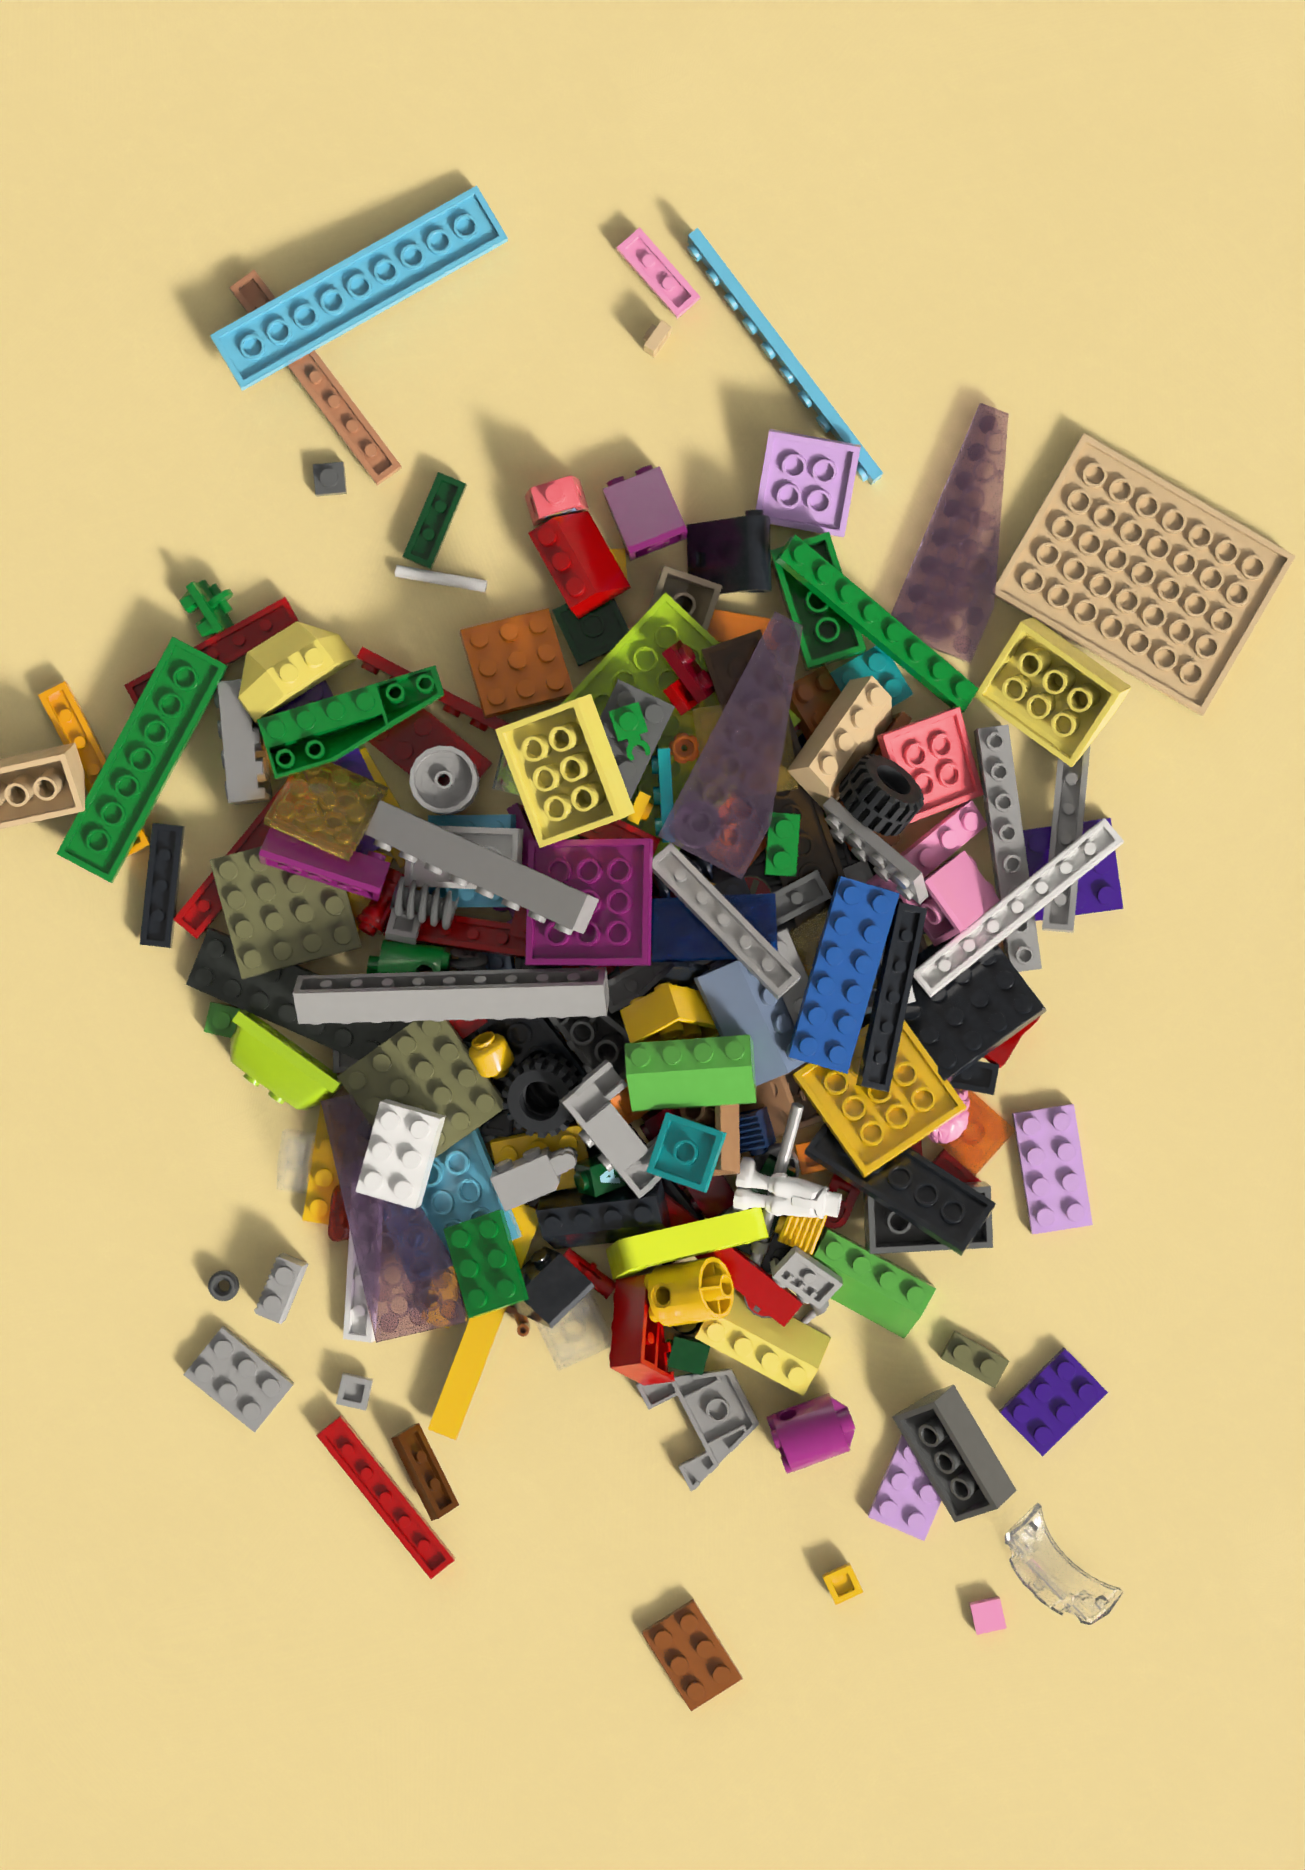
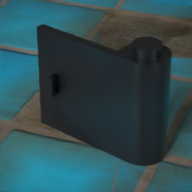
[687,510,772,595]

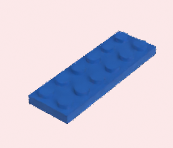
[786,876,900,1074]

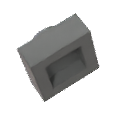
[313,462,347,497]

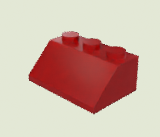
[528,511,631,619]

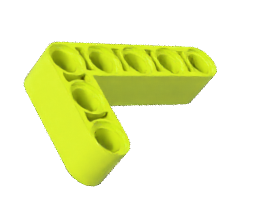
[606,1208,769,1279]

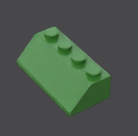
[625,1035,757,1112]
[810,1227,936,1338]

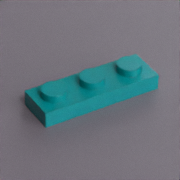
[651,748,675,843]

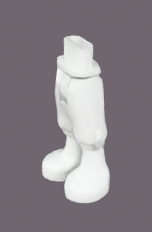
[733,1157,842,1219]

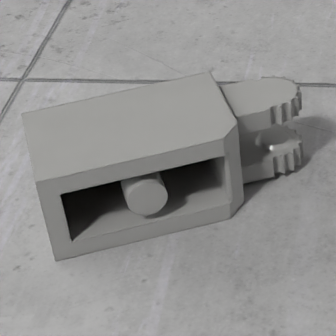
[490,1146,578,1212]

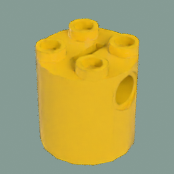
[644,1257,734,1327]

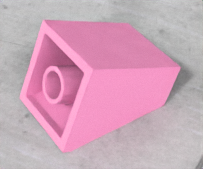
[900,850,1000,946]

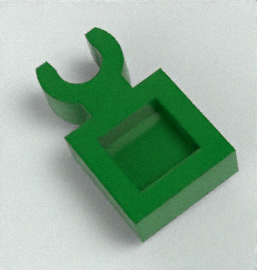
[608,702,650,761]

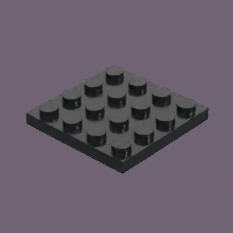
[904,922,1047,1081]

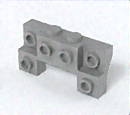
[559,1060,662,1199]

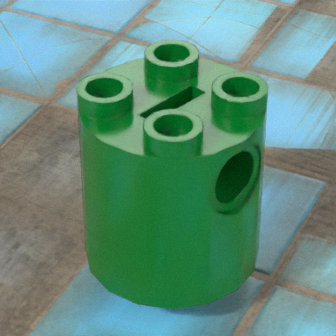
[366,939,452,974]

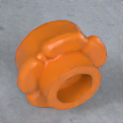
[669,733,699,764]

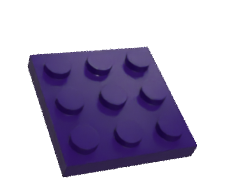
[1023,818,1123,921]

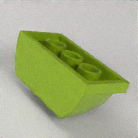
[230,1010,343,1111]

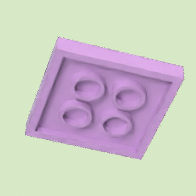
[756,429,861,537]

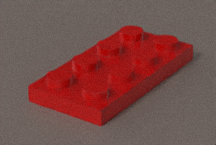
[368,708,493,786]

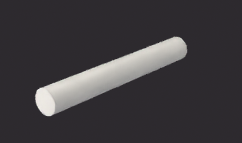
[395,565,487,592]

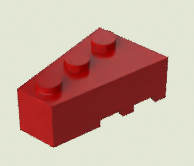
[609,1275,675,1386]

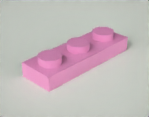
[617,227,700,319]

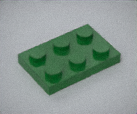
[443,1210,529,1318]

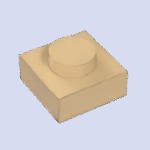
[643,320,672,358]

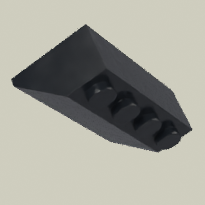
[536,1179,671,1249]

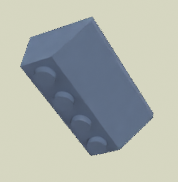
[694,955,805,1086]

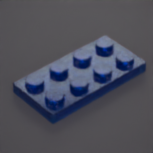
[651,893,778,962]

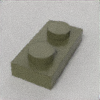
[940,1331,1009,1388]

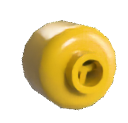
[469,1032,514,1079]

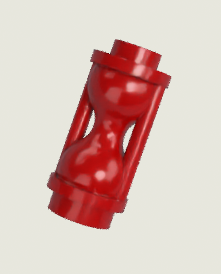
[356,868,408,937]

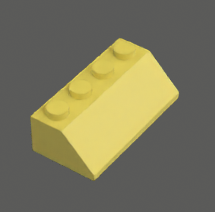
[695,1288,831,1396]

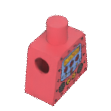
[525,475,589,526]

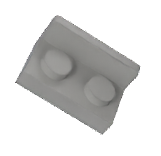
[770,1246,843,1309]

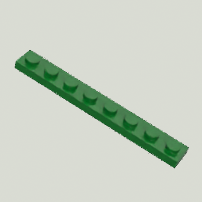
[775,534,979,713]

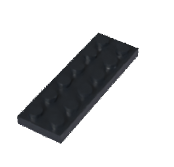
[804,1123,996,1256]

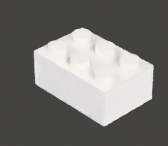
[355,1099,446,1209]

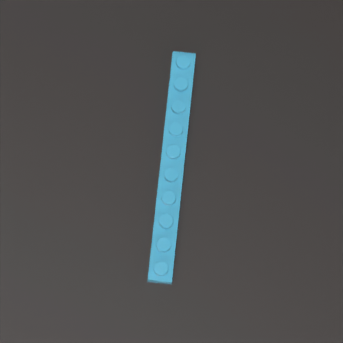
[687,228,883,485]

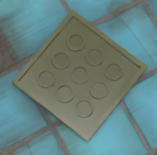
[210,829,362,980]
[337,1020,505,1159]

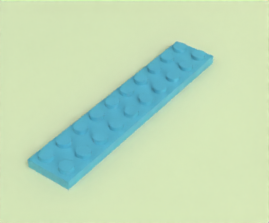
[210,185,508,391]

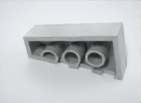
[214,679,273,805]

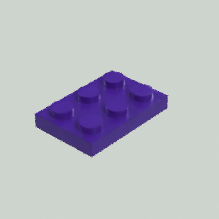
[999,1347,1108,1457]

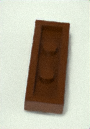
[391,1423,459,1521]

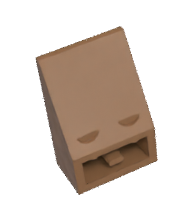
[739,1062,823,1137]

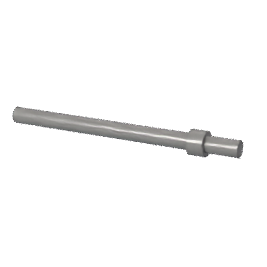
[750,1103,804,1267]

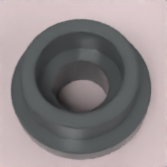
[208,1270,239,1301]

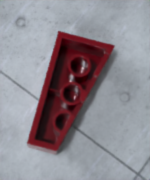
[640,1108,735,1219]

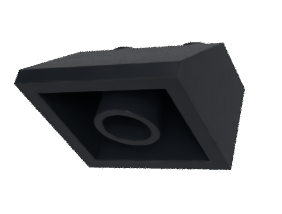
[513,1246,595,1329]

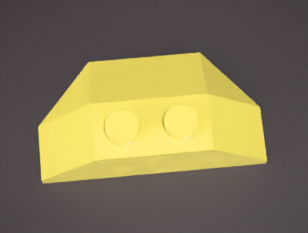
[238,621,356,723]

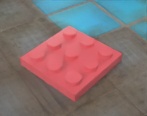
[877,707,984,824]

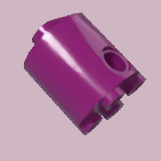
[766,1393,856,1474]

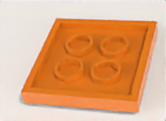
[459,608,573,719]

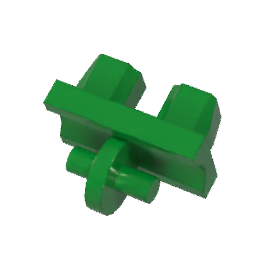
[179,580,234,637]

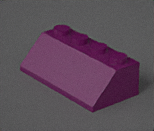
[259,822,390,901]

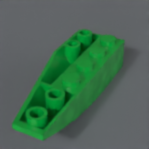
[257,665,445,779]

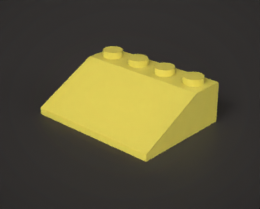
[974,617,1132,767]
[495,694,635,848]

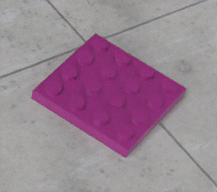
[525,838,653,966]

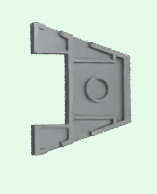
[636,1368,759,1491]

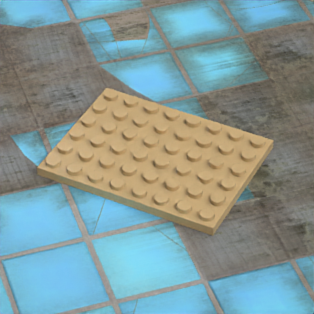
[990,433,1296,716]

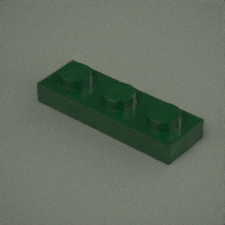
[402,472,467,570]

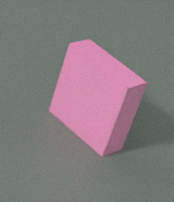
[969,1596,1007,1635]

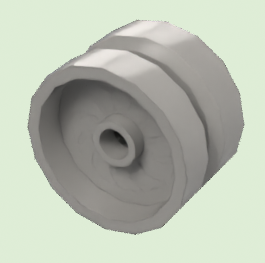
[409,745,480,815]

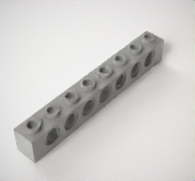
[974,724,1042,972]

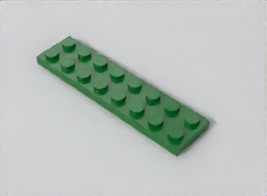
[56,636,229,883]

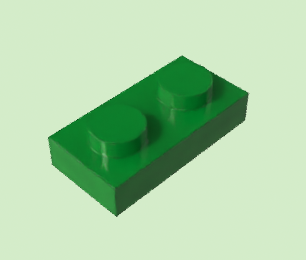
[764,812,800,877]

